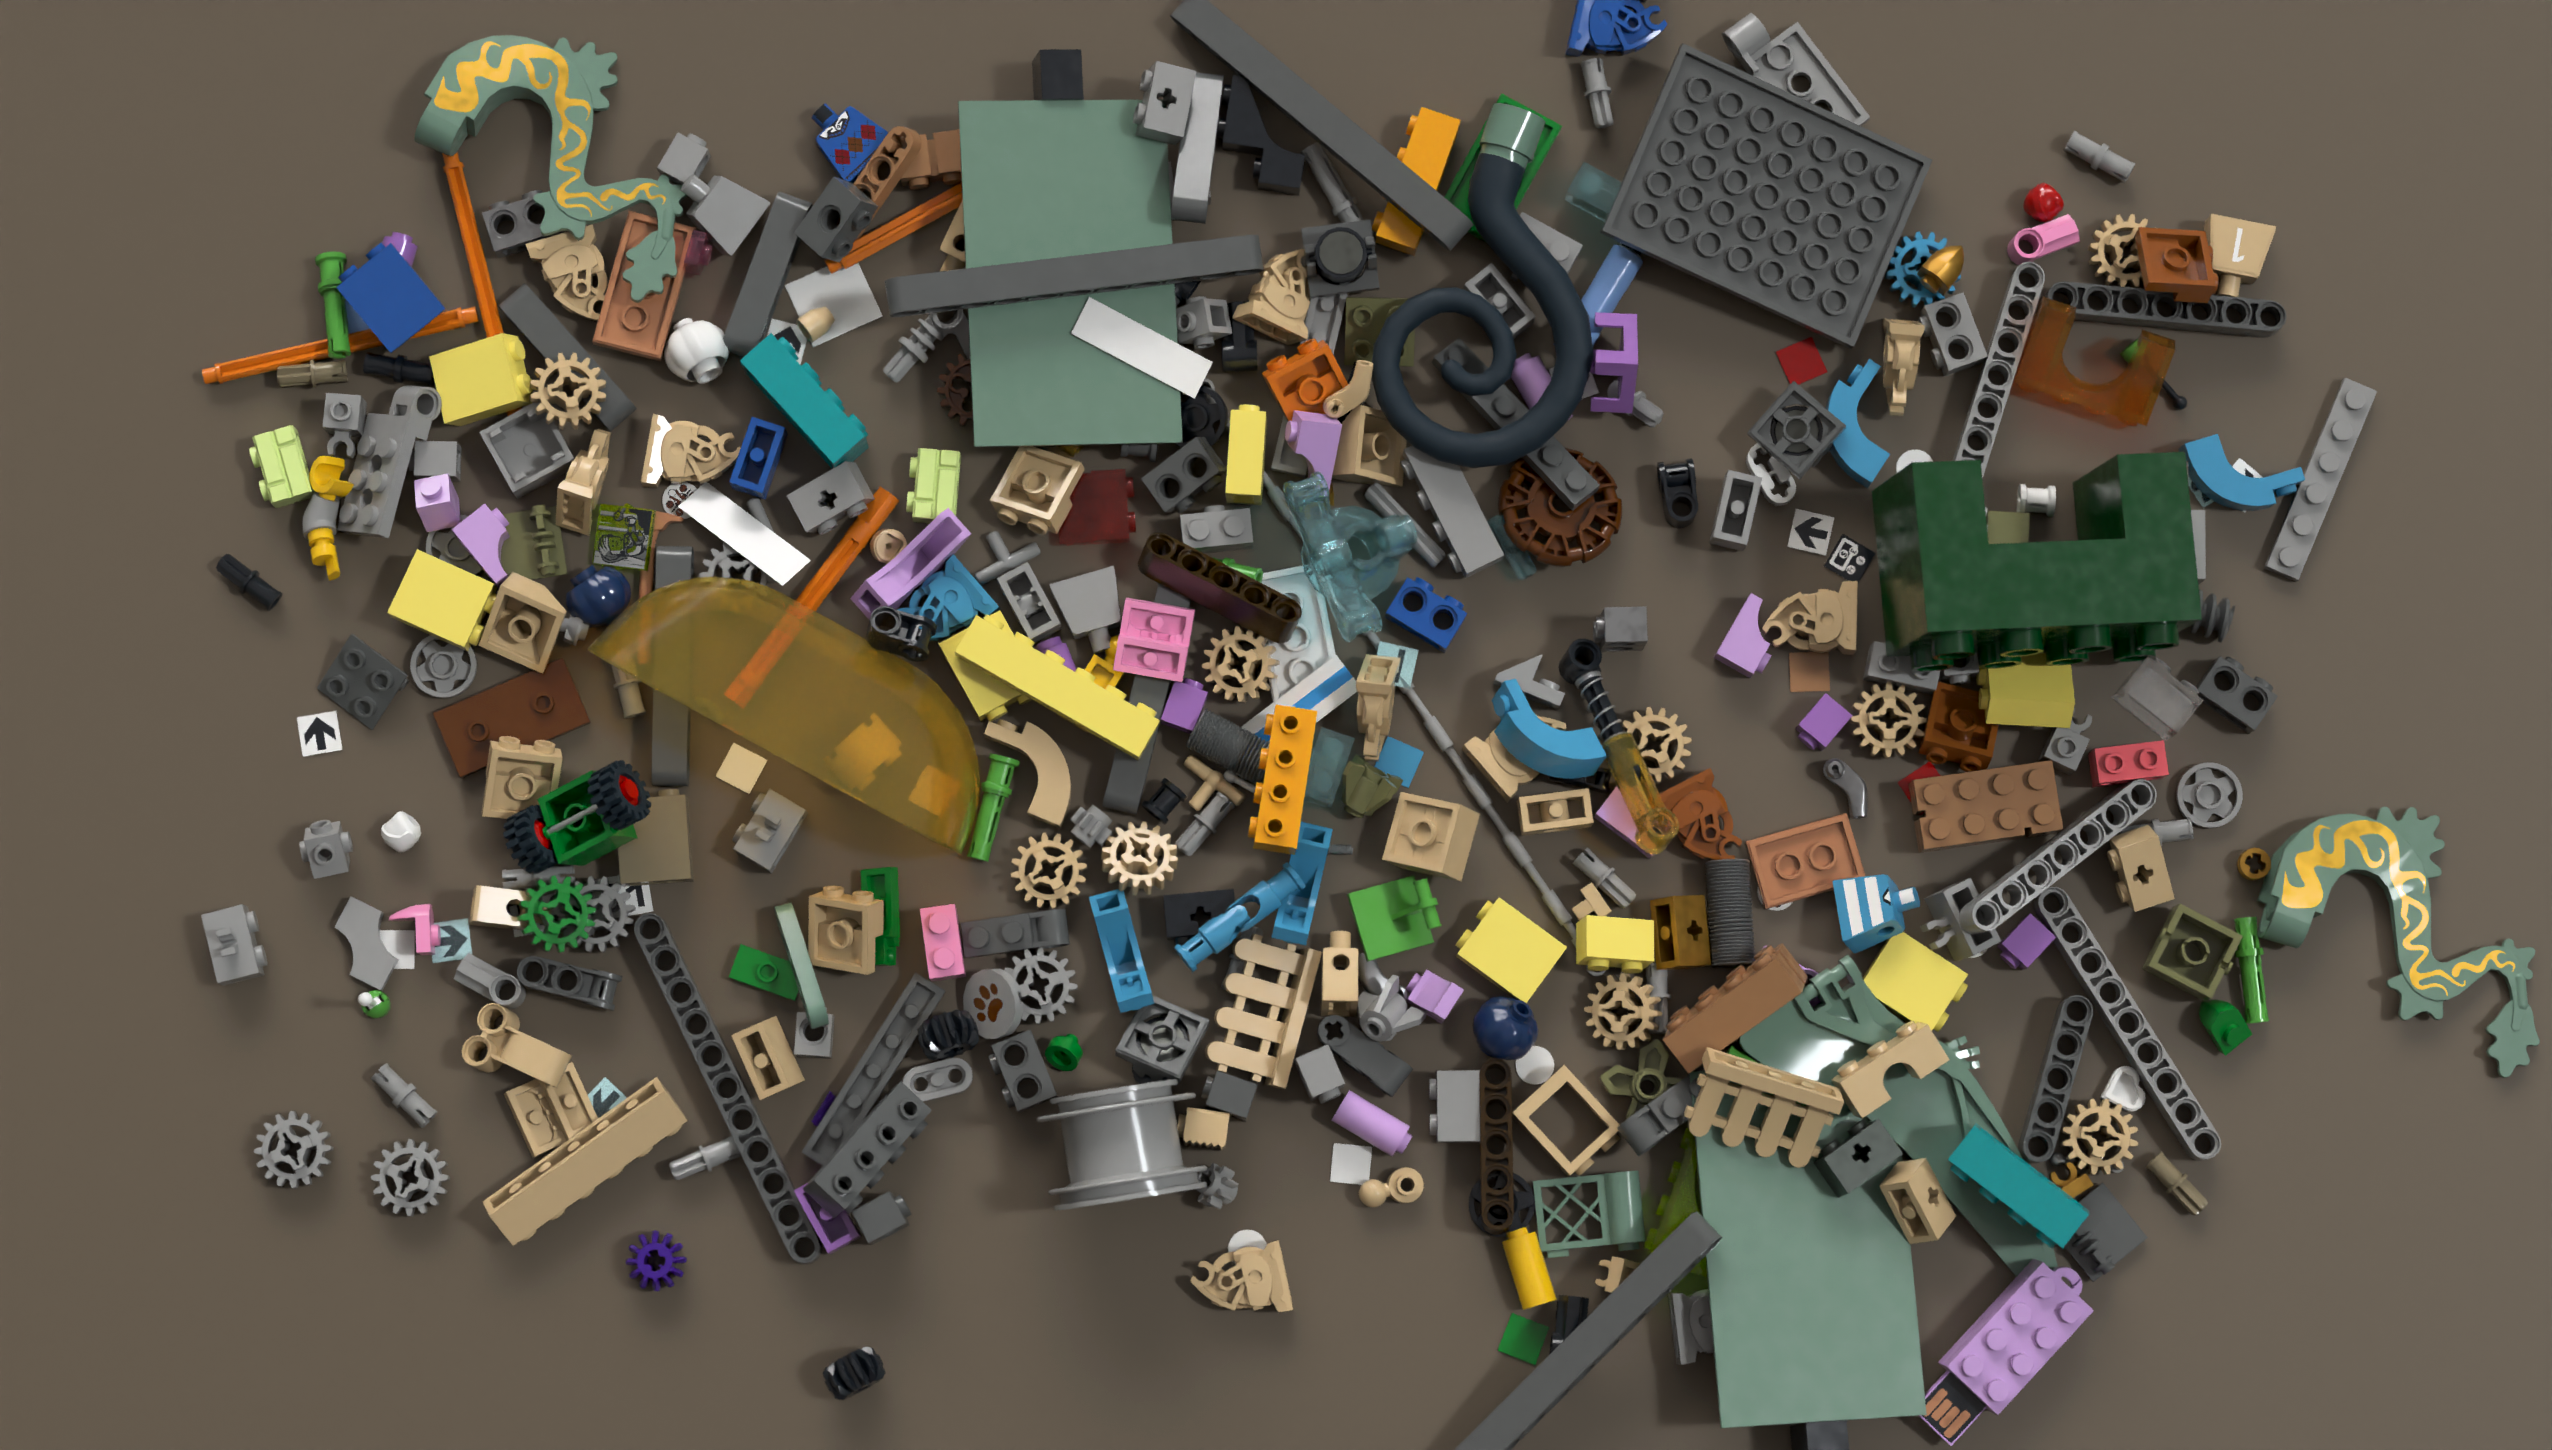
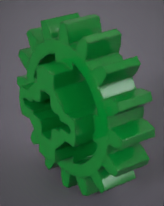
[517,875,596,953]

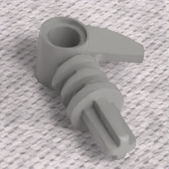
[883,309,970,383]

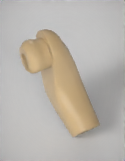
[1323,360,1373,419]

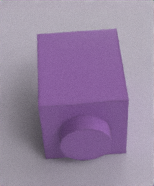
[1160,678,1208,734]
[1795,693,1853,751]
[1997,913,2056,970]

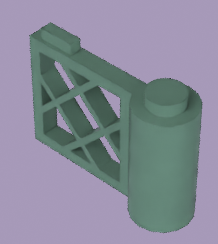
[1533,1171,1646,1258]

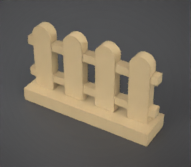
[1205,934,1322,1089]
[1684,1047,1844,1168]

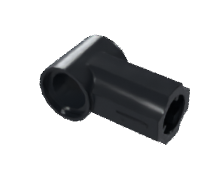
[1222,301,1258,372]
[1549,1295,1589,1355]

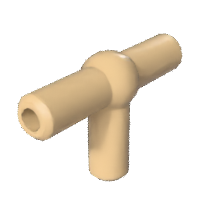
[1184,755,1245,811]

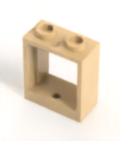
[1512,1065,1620,1176]

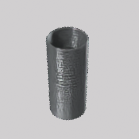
[1186,708,1269,785]
[1705,859,1755,968]

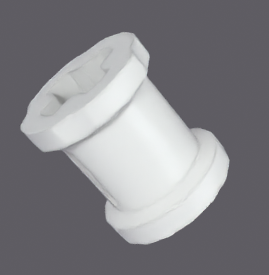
[2017,484,2056,517]

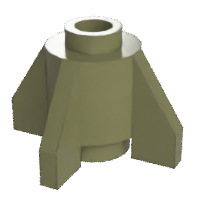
[1341,754,1403,818]

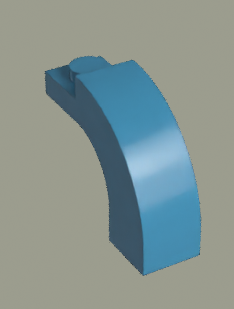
[1826,359,1890,488]
[2178,434,2305,511]
[1491,679,1607,779]
[1271,822,1333,945]
[1089,889,1155,1013]

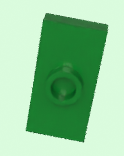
[729,944,799,1001]

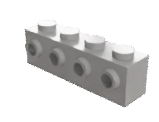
[1400,445,1504,579]

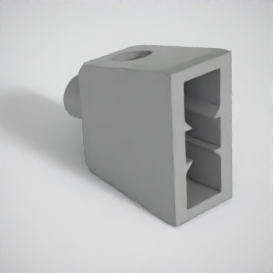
[681,174,770,256]
[1049,566,1121,654]

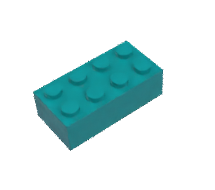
[740,333,869,469]
[1948,1124,2089,1249]

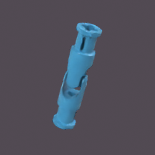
[1174,862,1306,972]

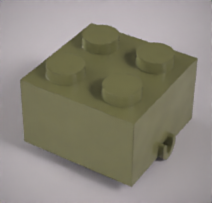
[2142,903,2243,1001]

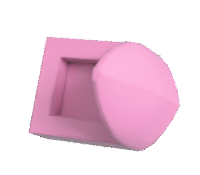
[389,904,441,955]

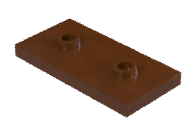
[433,658,591,779]

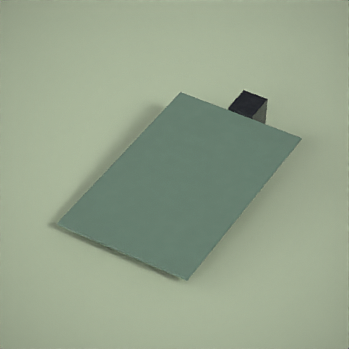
[958,49,1183,447]
[1689,1071,1927,1450]

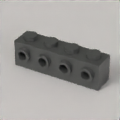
[803,1081,932,1218]

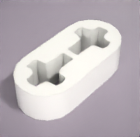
[1746,443,1796,506]

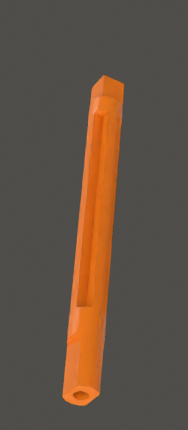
[723,487,899,710]

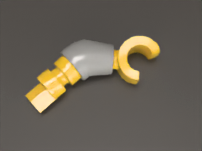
[302,456,354,581]

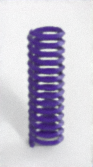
[811,1092,836,1127]

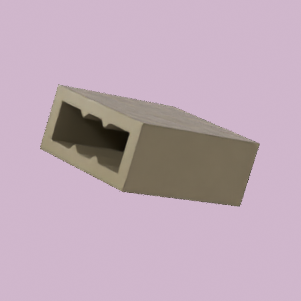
[618,789,694,887]

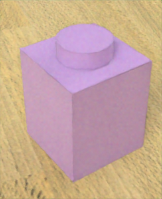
[414,474,461,532]

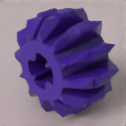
[626,1230,687,1291]

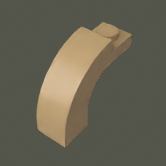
[984,719,1071,829]

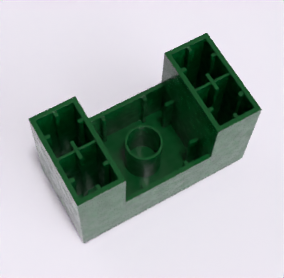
[1872,452,2202,672]

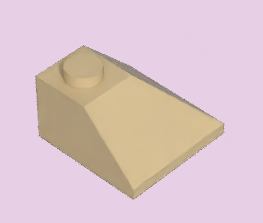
[1332,405,1406,487]
[478,572,567,674]

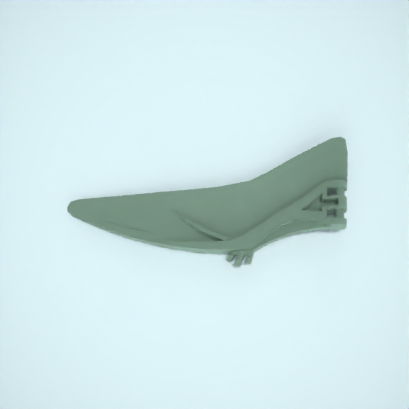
[1738,954,2058,1277]

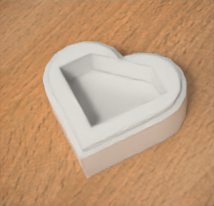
[2100,1066,2146,1112]

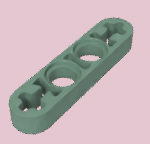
[774,902,829,1029]

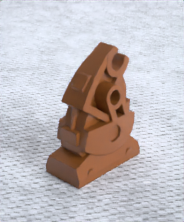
[1647,768,1742,860]

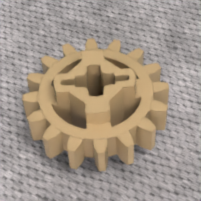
[2088,214,2157,288]
[530,352,606,430]
[1202,626,1280,703]
[1849,682,1927,759]
[1622,707,1692,784]
[1101,821,1178,895]
[1011,832,1087,910]
[1584,973,1662,1050]
[2060,1099,2138,1175]

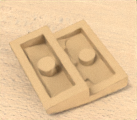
[504,1062,598,1158]

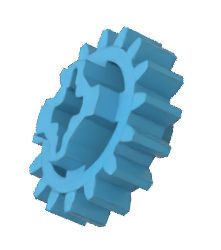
[1885,231,1961,307]

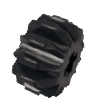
[917,1010,980,1061]
[822,1346,886,1400]

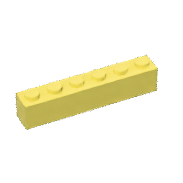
[955,614,1160,760]

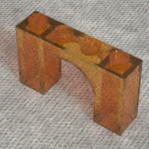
[2014,296,2176,426]

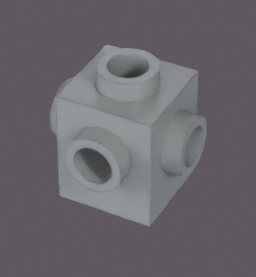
[1176,296,1233,349]
[299,820,353,879]

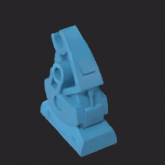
[897,554,1001,641]

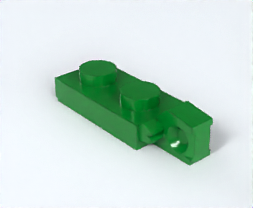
[861,867,900,966]

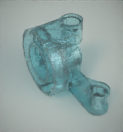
[1283,471,1417,642]

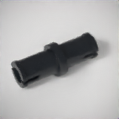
[363,352,435,385]

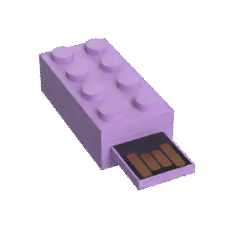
[1919,1259,2094,1446]

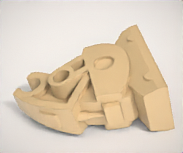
[526,224,608,322]
[1232,249,1310,345]
[1882,318,1925,416]
[641,414,741,488]
[556,428,611,536]
[1761,581,1858,656]
[1356,654,1401,762]
[1462,715,1566,803]
[1190,1240,1294,1312]

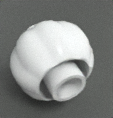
[664,318,729,384]

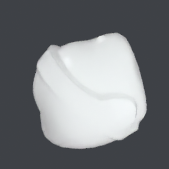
[381,811,421,853]

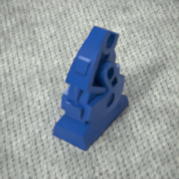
[1565,0,1668,57]

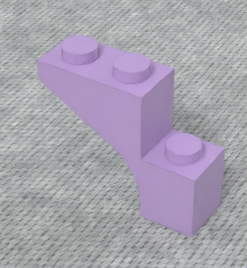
[850,508,971,620]

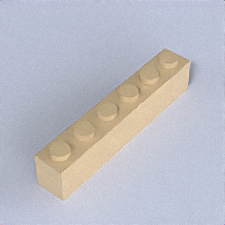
[483,1077,688,1246]

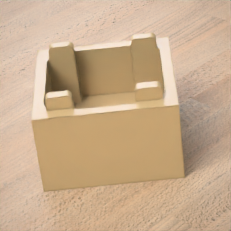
[1382,792,1480,881]

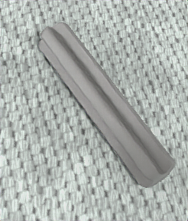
[1364,483,1446,567]

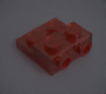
[1059,469,1136,546]

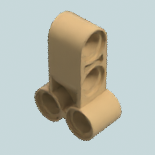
[462,1003,572,1088]

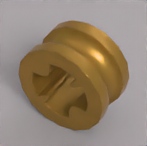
[2237,848,2271,881]

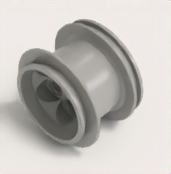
[1037,1079,1207,1211]

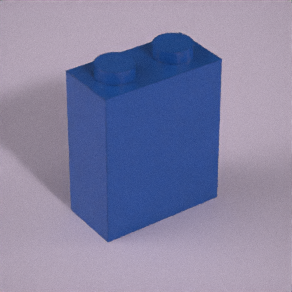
[336,242,446,353]

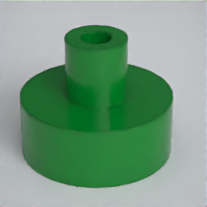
[1045,1034,1083,1071]

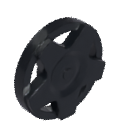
[1175,385,1228,447]
[1468,1173,1535,1238]

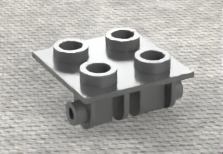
[317,634,409,730]
[2064,1183,2148,1282]

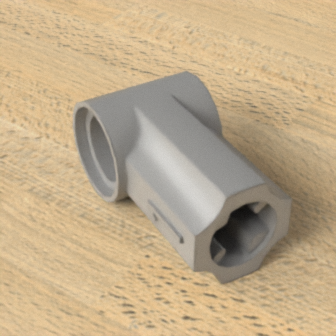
[453,953,526,1010]

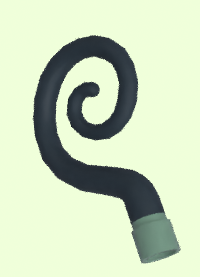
[1372,103,1594,468]

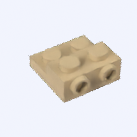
[990,446,1085,535]
[481,736,563,819]
[808,886,884,975]

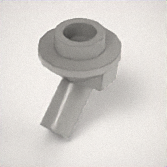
[559,614,589,646]

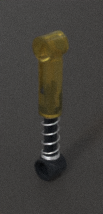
[1558,638,1679,854]

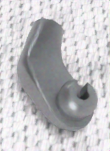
[1823,758,1868,819]
[1358,953,1409,1003]

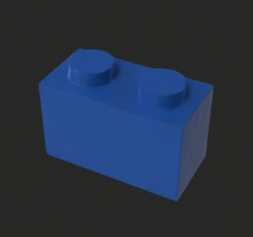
[729,417,788,500]

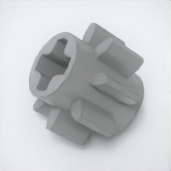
[1070,805,1113,848]
[1195,1163,1239,1210]

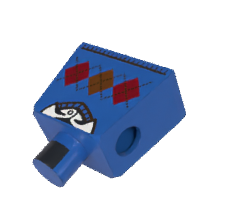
[811,103,889,183]

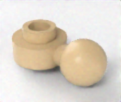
[1359,1167,1424,1208]

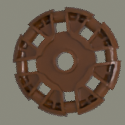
[1498,448,1623,567]

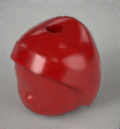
[2023,183,2064,222]

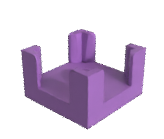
[1590,312,1638,413]

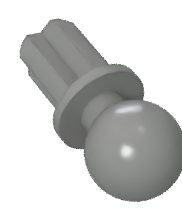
[1607,380,1664,428]

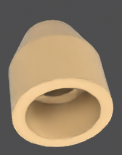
[796,307,835,343]

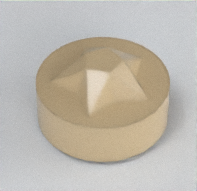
[870,528,907,564]

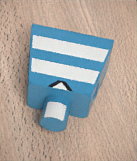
[1832,874,1920,953]

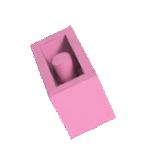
[920,904,966,982]

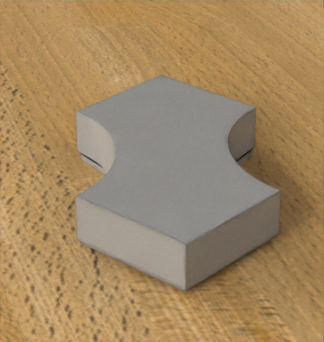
[334,896,398,991]

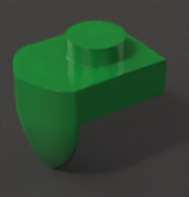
[2199,999,2252,1056]

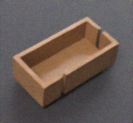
[1908,760,2063,853]
[1663,943,1808,1074]

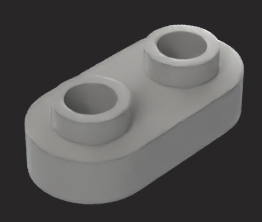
[903,1058,973,1102]

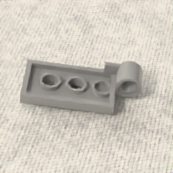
[1722,13,1870,126]
[337,385,442,538]

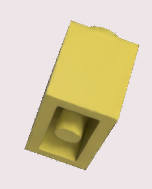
[1576,915,1654,974]

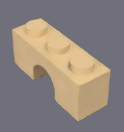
[1831,1021,1950,1118]

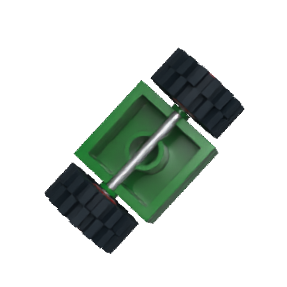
[503,760,651,874]

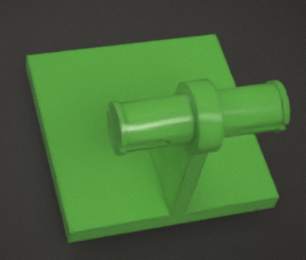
[1347,875,1442,962]

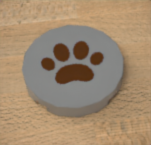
[963,969,1023,1039]

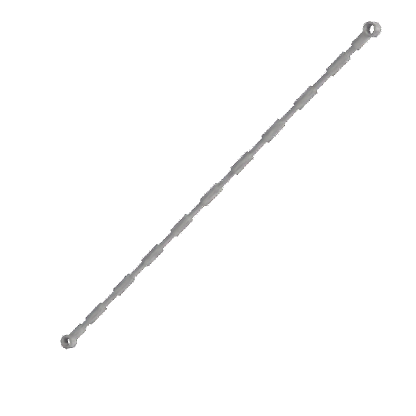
[1202,378,1606,977]

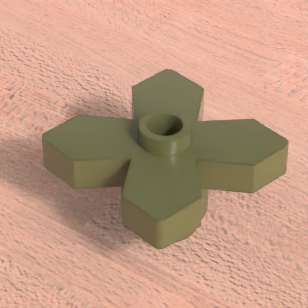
[1599,1039,1683,1120]

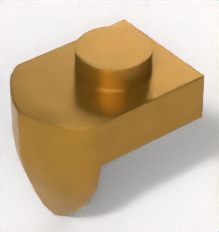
[1917,245,1964,296]

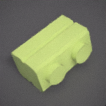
[249,425,315,508]
[906,448,961,523]

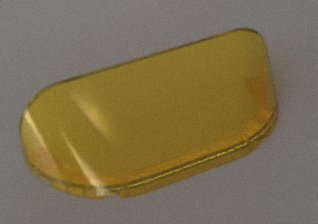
[587,577,980,854]

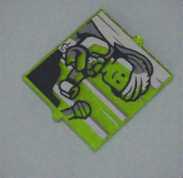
[592,503,656,571]

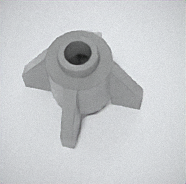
[1357,975,1427,1041]

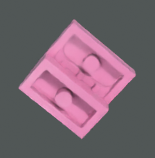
[1113,598,1195,682]

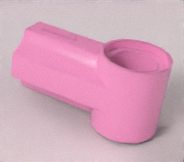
[2007,214,2080,265]

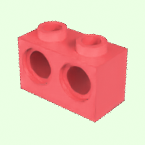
[2088,740,2169,788]

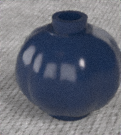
[566,565,631,630]
[1473,996,1538,1060]

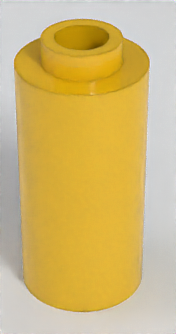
[1502,1227,1557,1310]

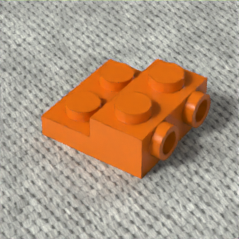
[1262,338,1348,421]

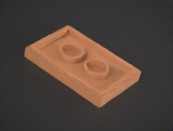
[1745,813,1865,910]

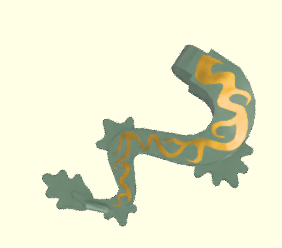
[414,35,687,303]
[2257,807,2540,1078]

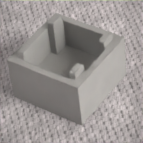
[479,402,575,499]

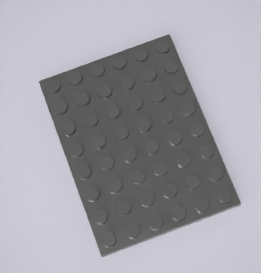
[1600,43,1932,349]

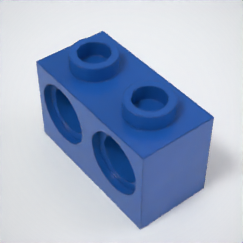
[1385,577,1467,653]

